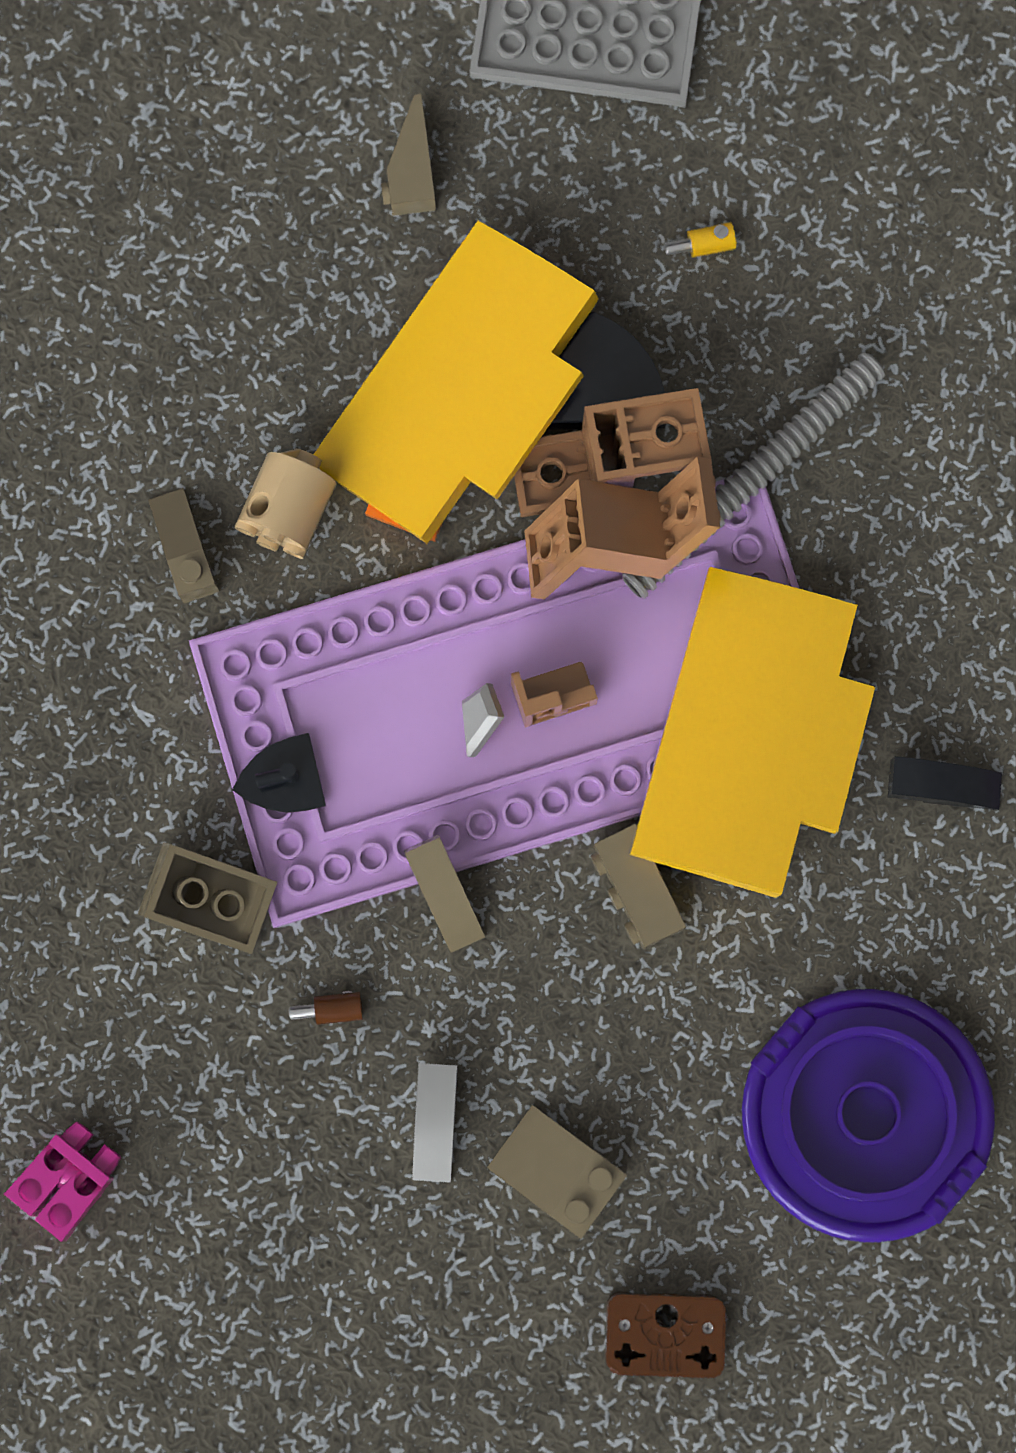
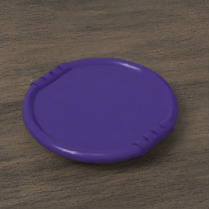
[742,989,995,1242]

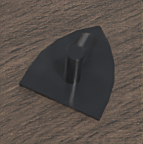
[232,733,326,813]

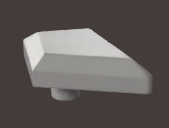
[462,683,504,757]

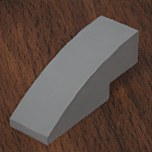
[412,1063,458,1182]

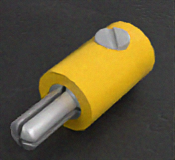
[665,222,736,258]

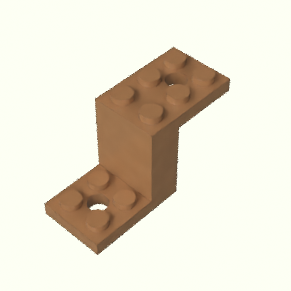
[514,388,712,517]
[524,456,721,600]

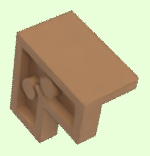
[511,662,598,728]

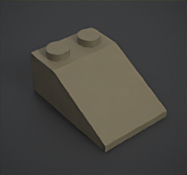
[138,842,277,954]
[487,1105,627,1239]

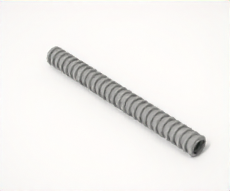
[622,352,885,599]

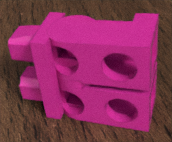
[4,1122,122,1242]

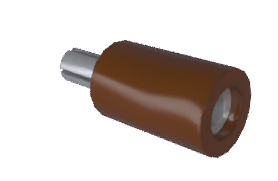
[289,991,363,1025]

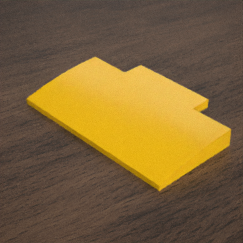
[313,220,599,544]
[630,567,875,898]

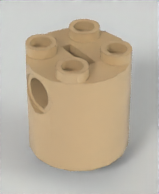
[234,449,336,559]

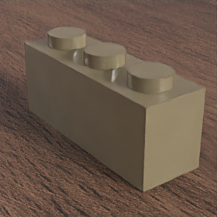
[590,824,686,949]

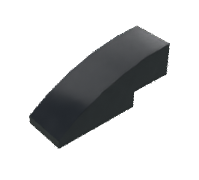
[887,756,1002,810]

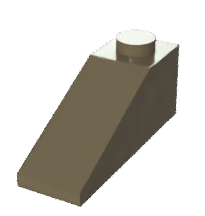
[381,94,436,216]
[148,488,219,604]

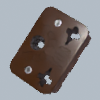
[605,1292,726,1378]

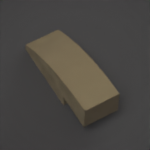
[404,834,485,953]

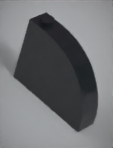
[547,311,666,430]

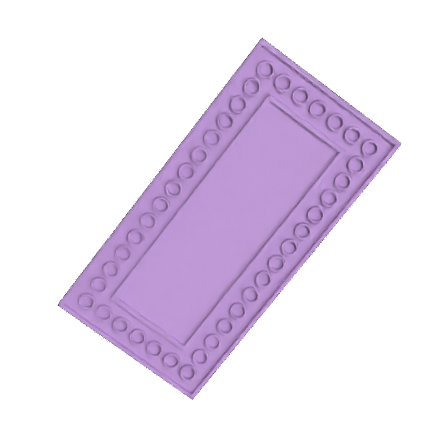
[189,477,800,928]

